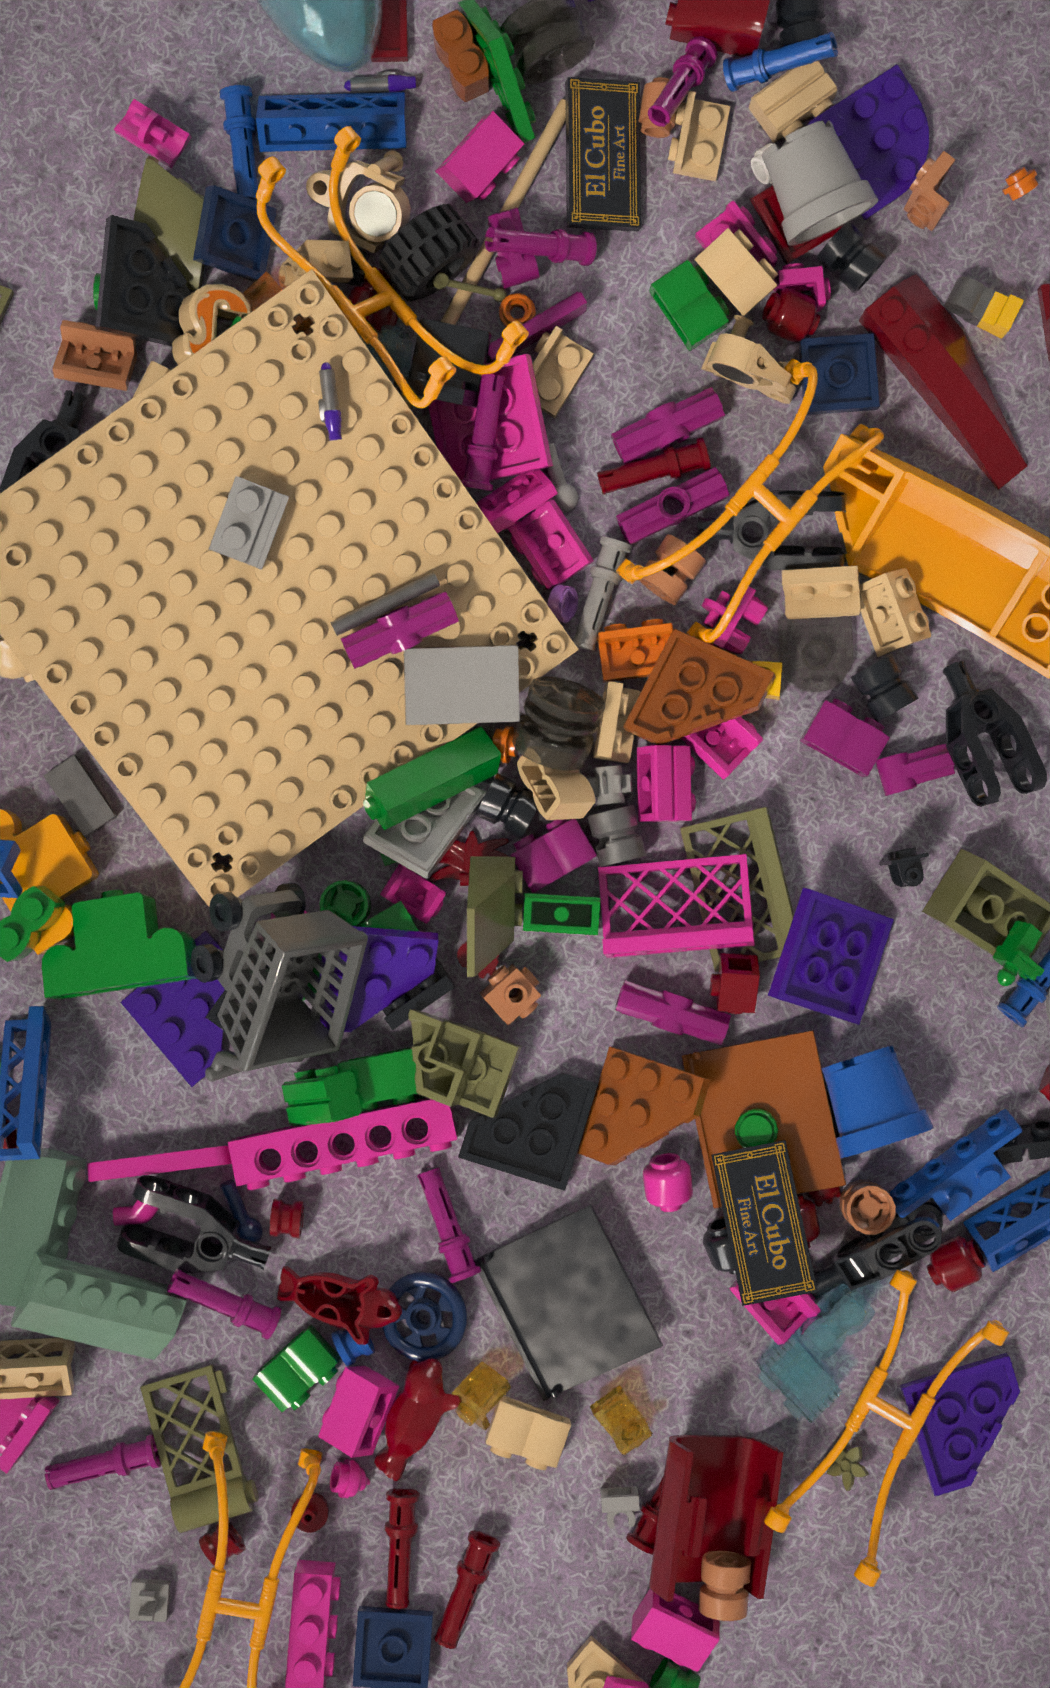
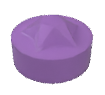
[547,584,578,623]

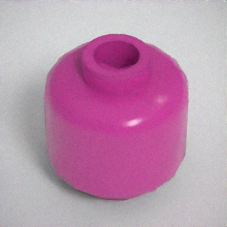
[643,1153,693,1212]

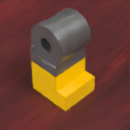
[945,277,1024,339]

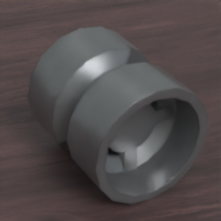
[588,805,647,867]

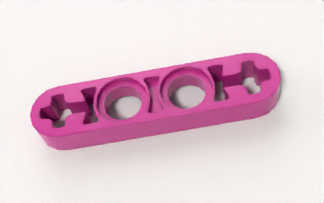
[87,1145,232,1182]

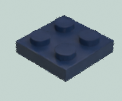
[193,185,277,282]
[798,333,880,415]
[353,1606,433,1688]

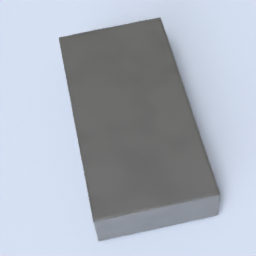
[43,755,118,837]

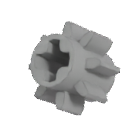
[587,766,632,805]

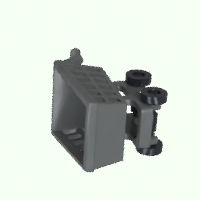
[191,882,368,1082]

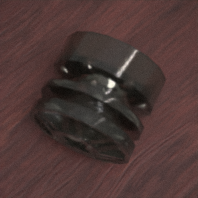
[512,676,606,771]

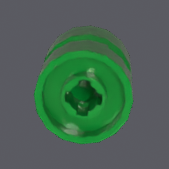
[319,880,372,926]

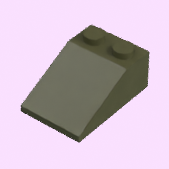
[922,848,1050,958]
[467,856,523,977]

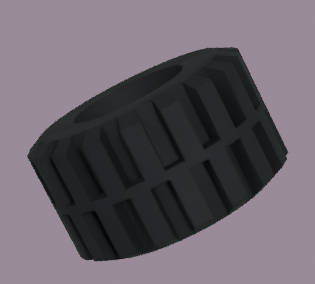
[378,204,480,301]

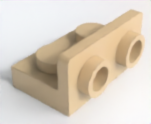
[668,91,730,181]
[533,326,594,418]
[782,566,860,620]
[860,568,931,657]
[593,681,641,763]

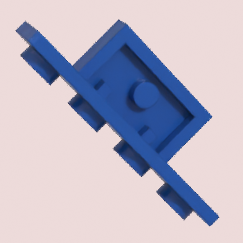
[888,1109,1023,1221]

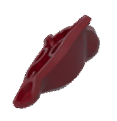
[277,1266,402,1345]
[374,1358,462,1481]

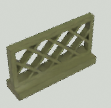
[680,807,794,972]

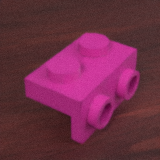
[508,499,594,589]
[681,717,763,780]
[729,1280,821,1345]

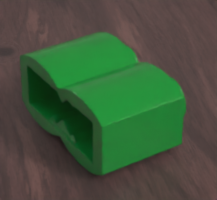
[649,260,730,352]
[0,886,65,962]
[252,1324,340,1412]

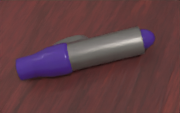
[344,71,416,93]
[318,362,342,441]

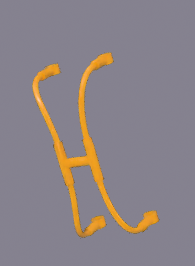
[256,126,529,408]
[616,359,884,644]
[764,1269,1009,1587]
[179,1431,323,1688]

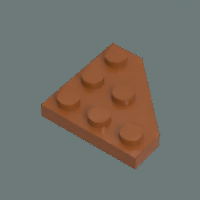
[623,629,776,745]
[577,1046,711,1165]

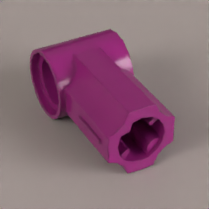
[486,207,540,289]
[876,744,955,796]

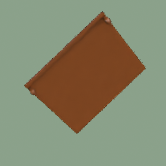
[682,1030,846,1209]

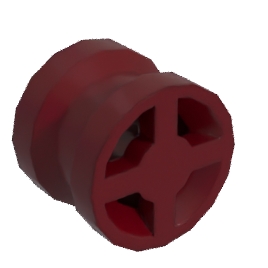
[269,1199,304,1239]
[199,1522,246,1566]

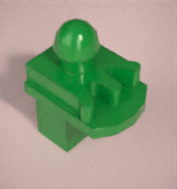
[992,921,1045,986]

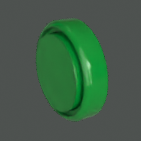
[735,1108,778,1148]

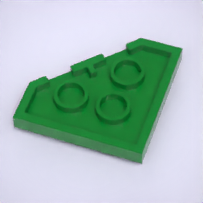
[458,0,536,143]

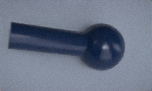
[220,1180,263,1243]

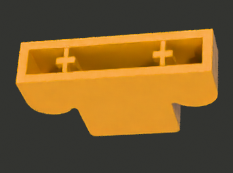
[0,809,99,955]

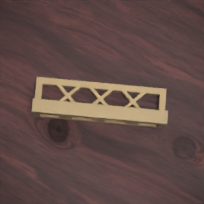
[0,1338,75,1399]

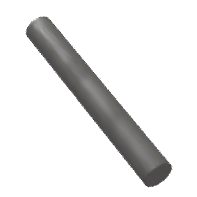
[330,572,440,636]

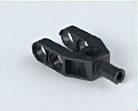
[0,390,88,493]
[697,490,847,570]
[942,660,1047,807]
[117,1175,272,1274]
[812,1201,943,1299]

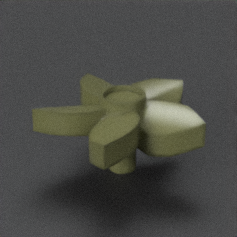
[827,1446,869,1491]

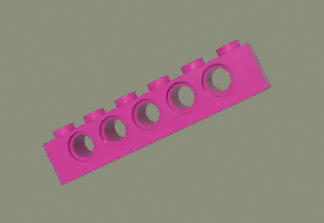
[227,1097,458,1190]

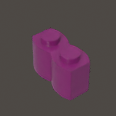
[800,698,890,777]
[510,819,597,893]

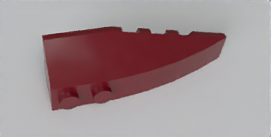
[859,274,1027,490]

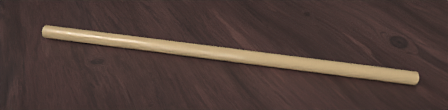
[401,99,566,408]

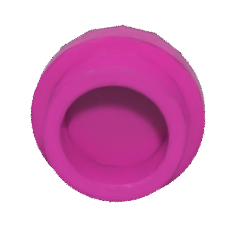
[330,1459,370,1498]

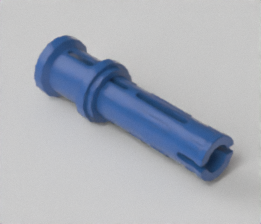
[723,32,838,92]
[219,85,258,201]
[997,950,1050,1027]

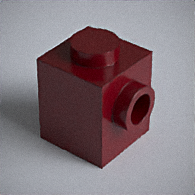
[710,953,760,1014]

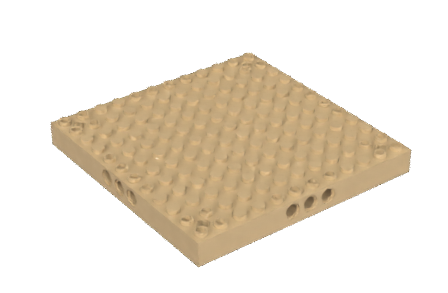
[0,269,579,907]

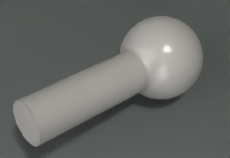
[546,443,578,513]

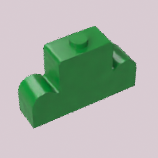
[42,890,197,1000]

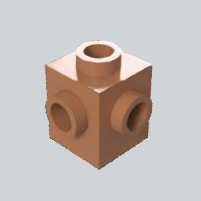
[480,964,541,1025]

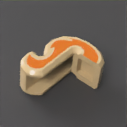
[172,284,252,365]

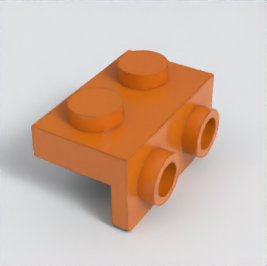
[597,619,673,683]

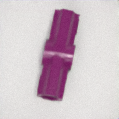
[611,387,725,465]
[616,467,730,545]
[340,591,459,669]
[615,980,731,1045]

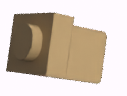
[279,240,353,288]

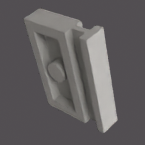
[209,476,289,570]

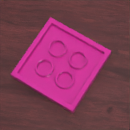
[428,354,553,481]

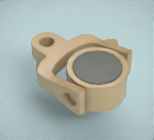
[306,150,411,253]
[701,315,796,404]

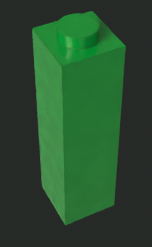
[363,727,501,831]

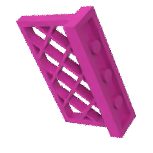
[598,854,755,958]

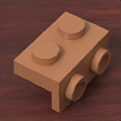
[904,151,956,231]
[52,320,137,391]

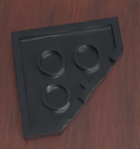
[95,215,191,346]
[458,1072,598,1191]

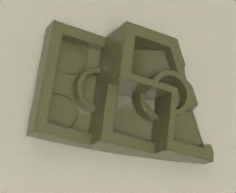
[134,156,204,291]
[408,1009,522,1118]

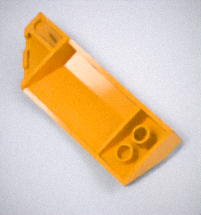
[823,434,1050,679]

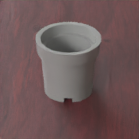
[761,120,878,246]

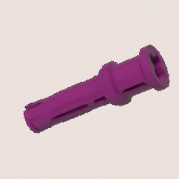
[648,37,718,127]
[485,227,597,266]
[460,374,505,491]
[417,1167,482,1283]
[167,1269,281,1340]
[45,1434,161,1490]

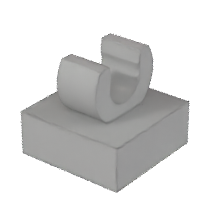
[600,1486,640,1528]
[129,1578,171,1622]

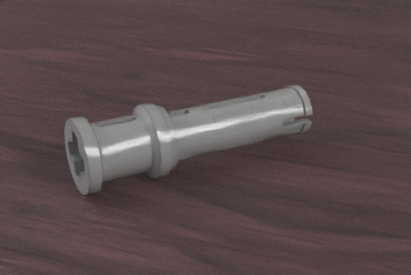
[572,536,632,651]

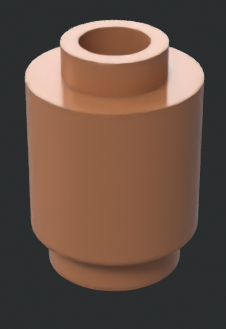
[639,77,678,138]

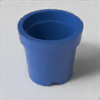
[821,1045,934,1159]

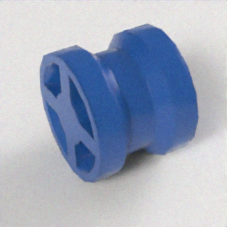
[331,1329,375,1367]

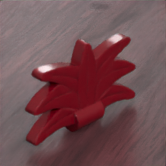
[429,831,509,886]

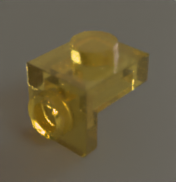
[451,1361,511,1431]
[589,1385,653,1455]

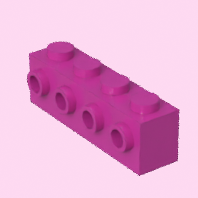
[285,1559,341,1688]

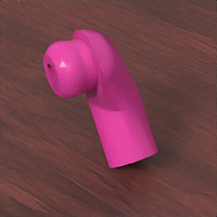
[113,1200,159,1226]

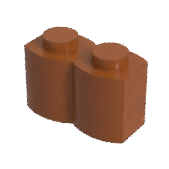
[432,9,489,102]

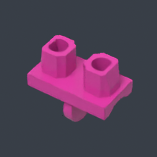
[114,99,191,169]
[701,586,768,655]

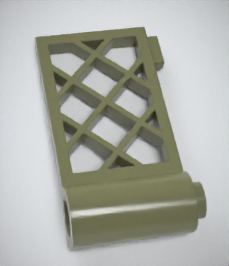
[140,1364,259,1533]

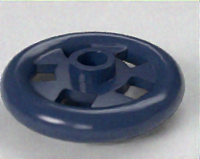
[382,1272,467,1362]

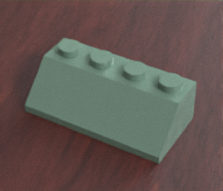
[0,1148,87,1307]
[10,1252,187,1360]

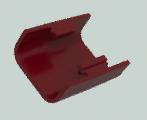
[649,1435,784,1602]

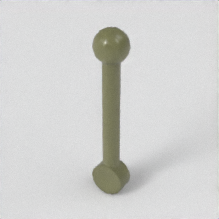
[433,273,507,302]

